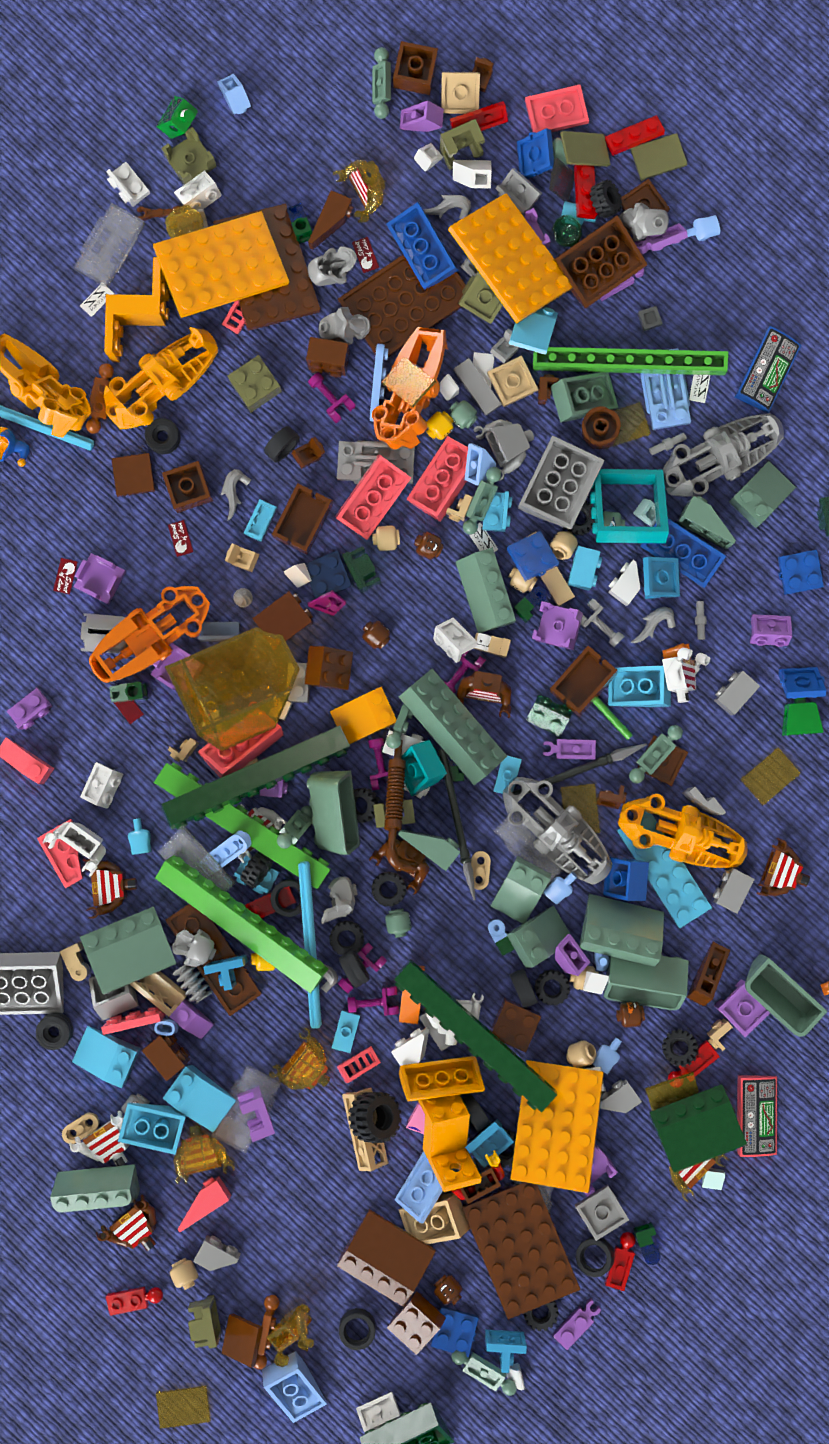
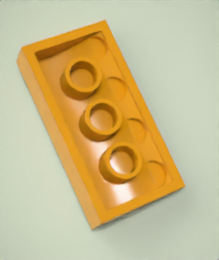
[399,1056,485,1102]

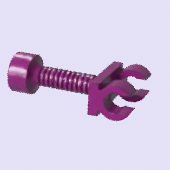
[308,372,355,423]
[444,650,486,693]
[368,738,388,791]
[338,943,387,993]
[347,986,399,1016]

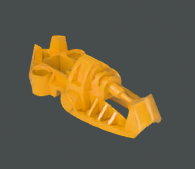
[104,327,218,429]
[0,333,91,438]
[618,794,748,868]

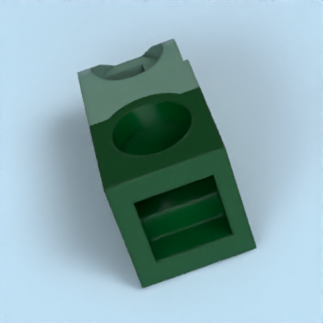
[109,681,149,702]

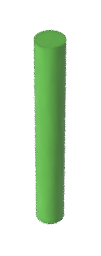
[593,697,633,740]

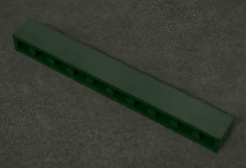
[162,726,350,830]
[394,959,558,1112]

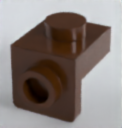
[472,57,494,93]
[291,437,325,469]

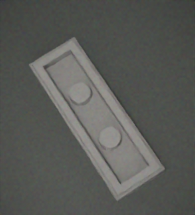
[453,358,502,416]

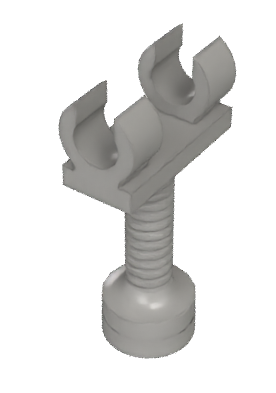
[580,598,625,647]

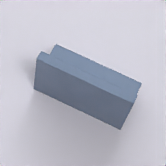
[198,622,240,642]

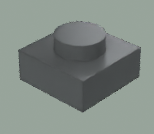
[637,306,662,332]

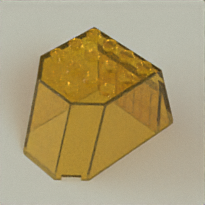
[165,627,300,751]

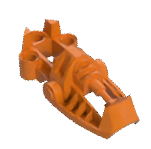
[372,327,448,449]
[89,586,210,683]

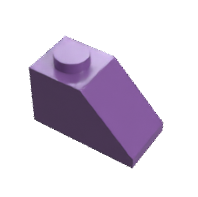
[400,101,444,132]
[555,934,590,976]
[169,999,214,1039]

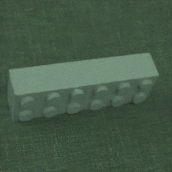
[399,669,507,785]

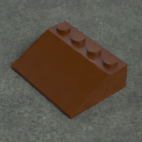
[554,215,648,308]
[337,1209,436,1307]

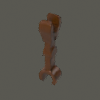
[137,206,184,222]

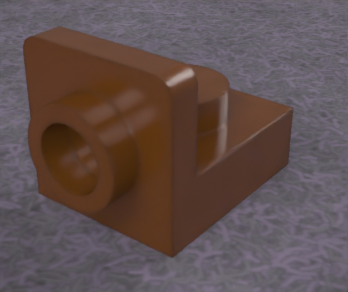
[538,374,559,405]
[596,785,627,809]

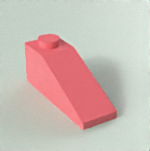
[0,737,54,784]
[178,1176,231,1232]

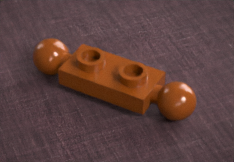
[86,363,114,434]
[254,1295,280,1369]

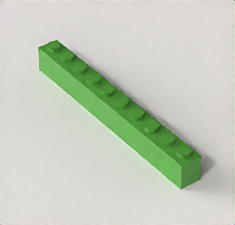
[533,347,728,375]
[154,762,331,889]
[155,855,328,994]

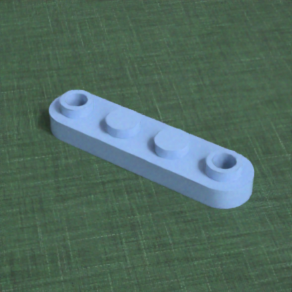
[370,344,388,422]
[204,831,251,872]

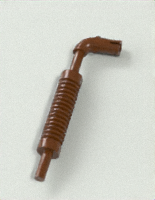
[384,740,418,874]

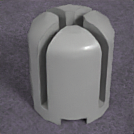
[81,613,127,654]

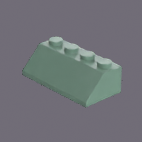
[455,547,516,633]

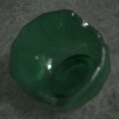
[552,215,582,247]

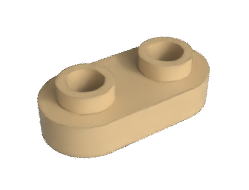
[471,851,491,890]
[62,1113,100,1144]

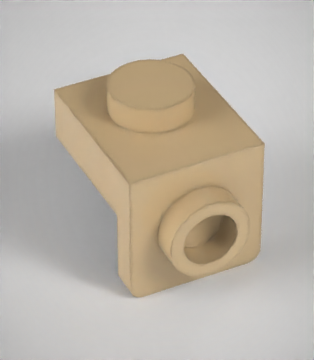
[225,543,259,572]
[707,1019,733,1051]

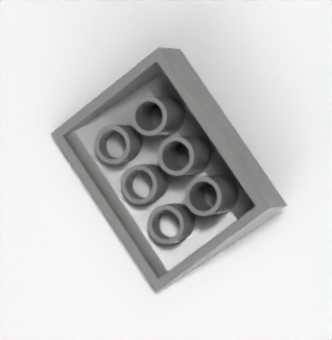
[518,436,604,529]
[0,952,64,1015]

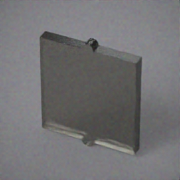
[549,158,574,202]

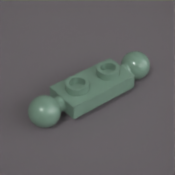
[372,47,391,119]
[463,467,501,535]
[386,703,413,749]
[629,725,683,783]
[277,806,313,849]
[451,1350,517,1396]

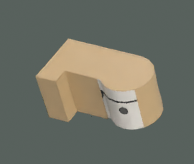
[473,633,511,658]
[60,941,90,981]

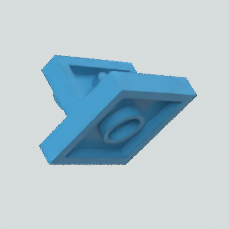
[643,557,680,599]
[203,955,248,991]
[465,1119,514,1167]
[485,1329,527,1373]

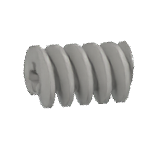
[173,965,213,1004]

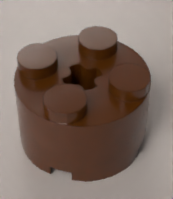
[582,406,621,450]

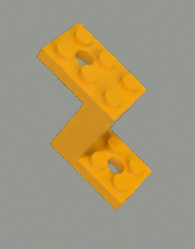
[104,257,170,363]
[418,1095,481,1192]

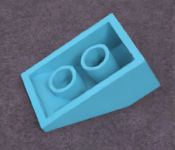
[509,307,558,355]
[608,666,671,707]
[72,1026,141,1088]
[163,1065,237,1132]
[118,1103,186,1155]

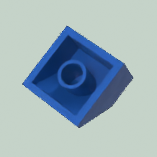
[603,857,649,901]

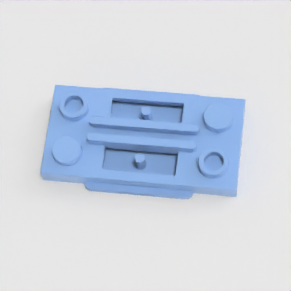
[640,348,691,430]

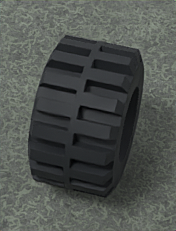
[348,1092,402,1143]

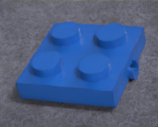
[517,128,555,179]
[507,531,559,581]
[778,550,824,595]
[778,667,826,699]
[431,1306,479,1357]

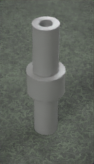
[649,433,687,455]
[695,601,707,640]

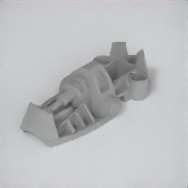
[663,414,784,497]
[503,777,613,885]

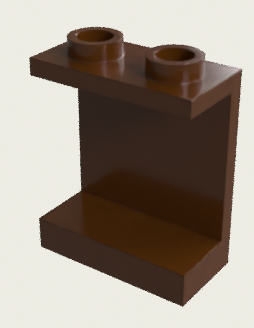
[252,591,313,650]

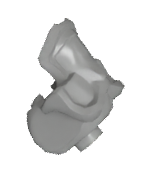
[619,203,669,241]
[308,247,357,286]
[319,307,371,345]
[321,876,357,924]
[172,929,216,967]

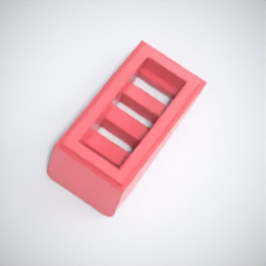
[222,300,245,335]
[337,1046,381,1083]

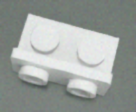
[106,162,150,207]
[174,170,222,211]
[433,618,477,663]
[80,762,123,808]
[356,1392,402,1432]

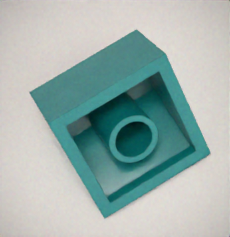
[402,740,447,796]

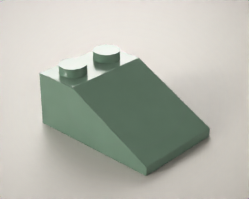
[550,372,618,423]
[729,461,796,528]
[676,496,736,550]
[491,856,551,924]
[506,905,570,968]

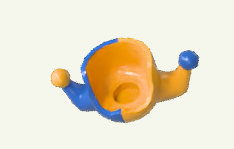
[0,427,30,467]

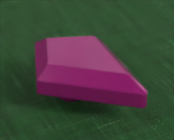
[308,590,346,616]

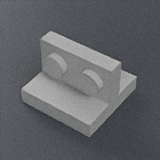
[575,1184,629,1241]

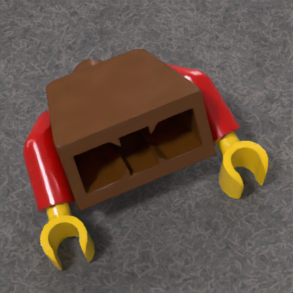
[451,1150,505,1204]

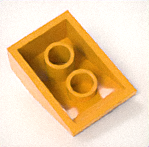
[330,687,396,744]

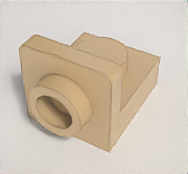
[446,494,473,522]
[168,738,199,762]

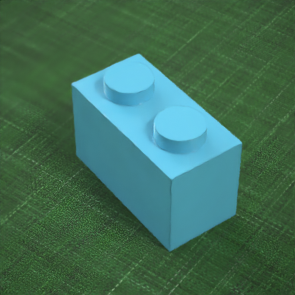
[567,546,602,591]

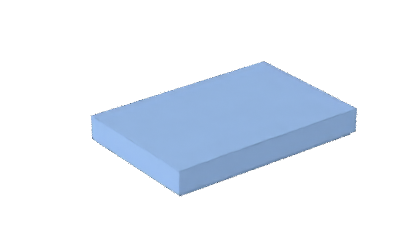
[395,1151,443,1223]

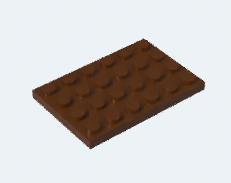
[213,204,320,331]
[338,254,466,357]
[462,1182,580,1320]

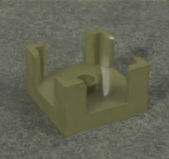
[440,119,485,170]
[161,127,217,185]
[373,799,415,828]

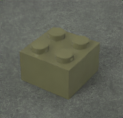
[227,355,282,413]

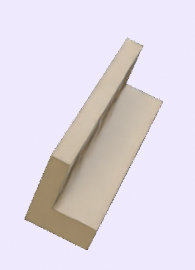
[130,971,186,1017]
[342,1088,388,1171]

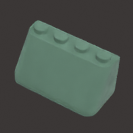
[307,771,360,855]
[604,954,689,1010]
[745,954,827,1037]
[50,1164,140,1212]

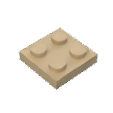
[441,72,480,114]
[487,356,538,407]

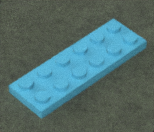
[616,812,712,928]

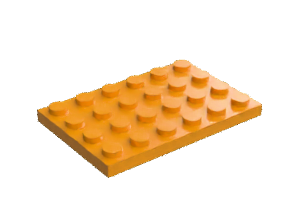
[448,193,572,323]
[153,211,289,318]
[510,1060,604,1193]

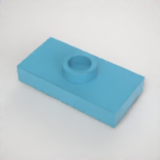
[244,499,277,542]
[493,756,522,794]
[332,1010,360,1053]

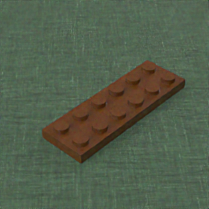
[165,904,263,1016]

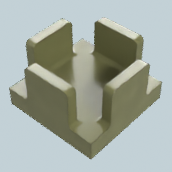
[458,271,503,324]
[188,1295,222,1349]

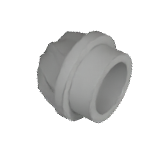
[233,588,253,607]

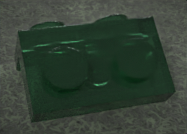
[526,695,572,737]

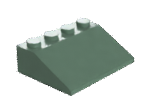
[398,829,460,871]
[579,894,664,967]
[80,906,176,995]

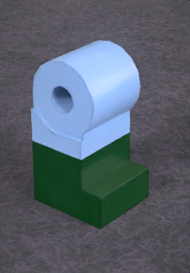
[488,919,514,956]

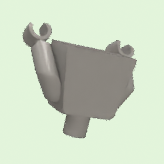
[474,419,534,481]

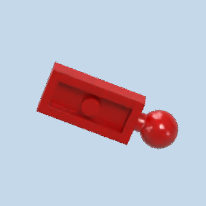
[668,1040,720,1087]
[605,1232,636,1291]
[106,1286,163,1316]

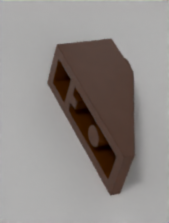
[308,190,354,250]
[687,941,730,1006]

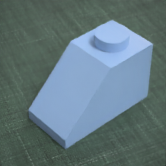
[217,74,251,114]
[465,443,496,486]

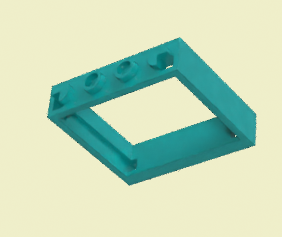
[590,469,669,543]

